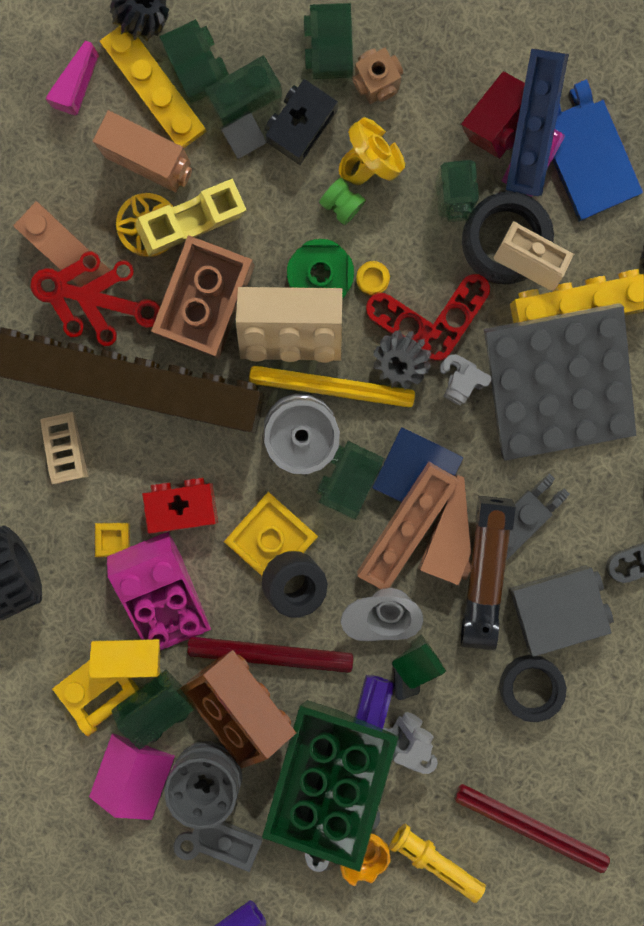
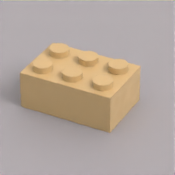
[236,287,342,363]

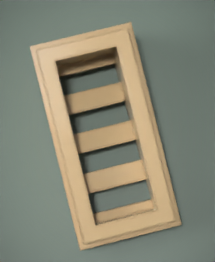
[40,412,89,484]

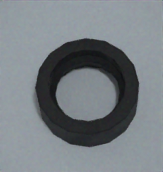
[499,655,567,723]

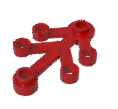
[31,251,160,346]

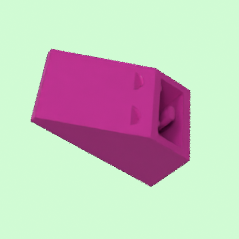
[107,531,211,651]

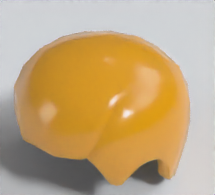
[340,833,391,886]

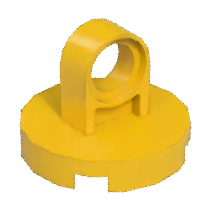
[339,117,406,186]

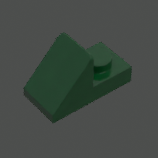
[392,634,446,689]

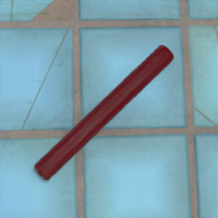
[187,636,354,673]
[454,784,610,873]

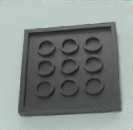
[484,303,637,461]

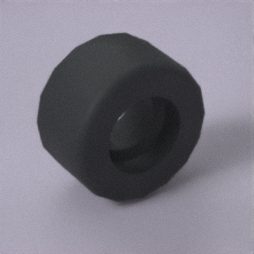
[261,551,328,618]

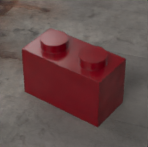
[461,71,525,159]

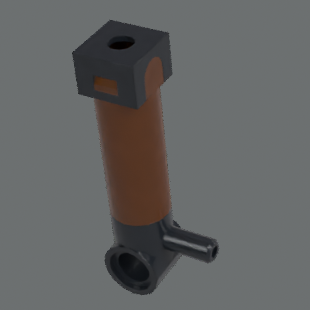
[460,495,516,651]

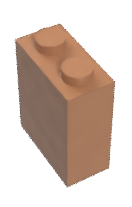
[93,110,192,193]

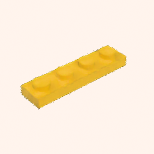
[100,26,207,148]

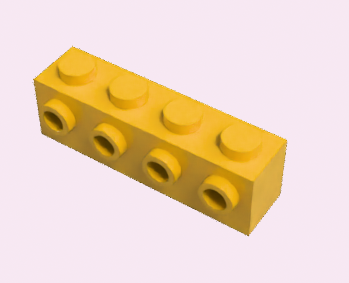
[510,269,644,323]

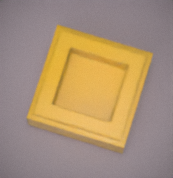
[95,523,130,557]

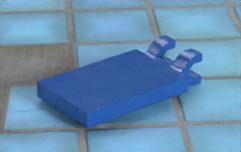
[552,79,643,222]

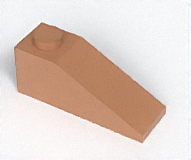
[13,201,110,293]
[418,475,472,585]

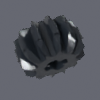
[110,0,169,41]

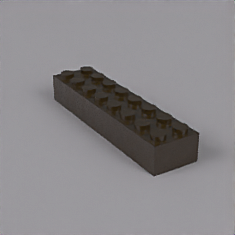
[0,327,265,434]

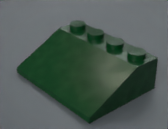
[262,700,399,872]

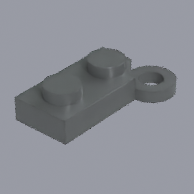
[174,821,263,872]

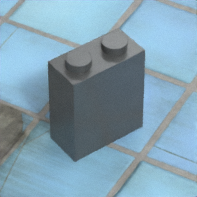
[509,565,614,657]

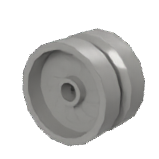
[264,393,340,474]

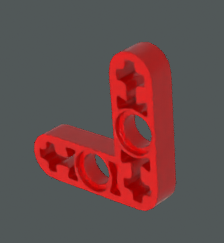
[366,274,490,361]

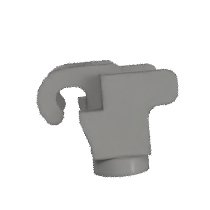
[440,354,491,406]
[383,712,438,774]

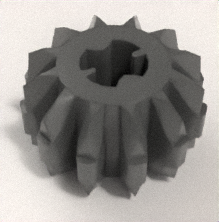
[373,330,431,389]

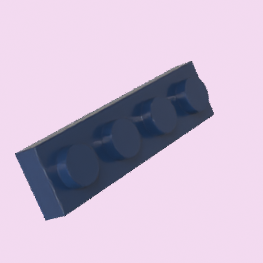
[506,49,569,197]

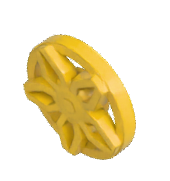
[116,193,173,257]

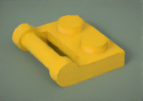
[52,660,142,736]

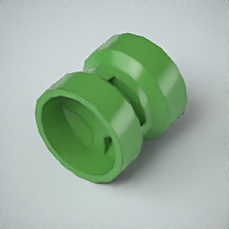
[319,178,366,226]

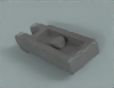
[506,473,570,561]

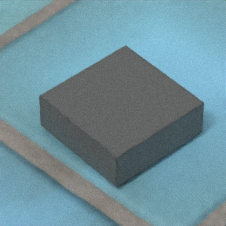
[220,111,267,159]

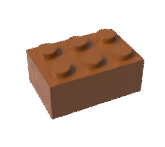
[180,650,296,769]

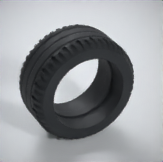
[462,191,554,284]

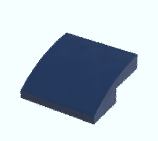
[372,427,464,502]

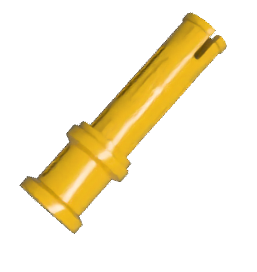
[389,823,486,903]

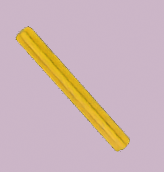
[249,365,415,408]

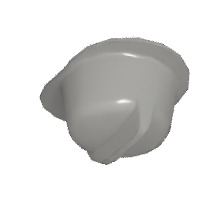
[341,588,423,641]

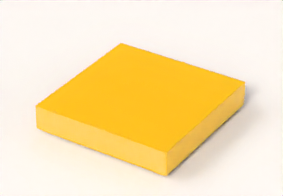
[224,492,318,576]

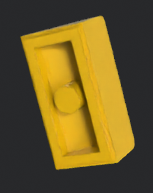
[89,639,161,679]

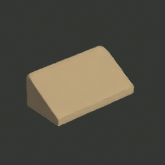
[494,221,574,291]

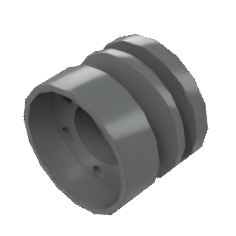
[164,741,243,829]

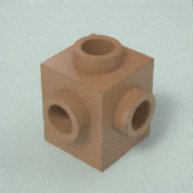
[352,47,403,104]

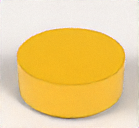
[356,261,390,296]

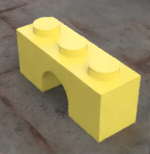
[135,178,247,256]

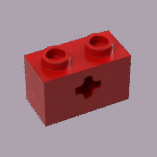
[142,478,219,534]

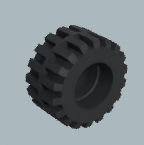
[0,525,42,621]

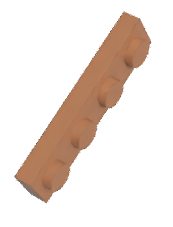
[357,462,459,589]

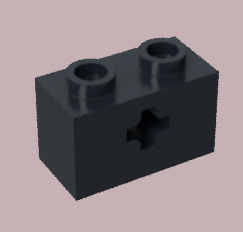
[265,79,338,165]

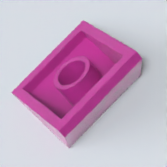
[89,733,175,820]

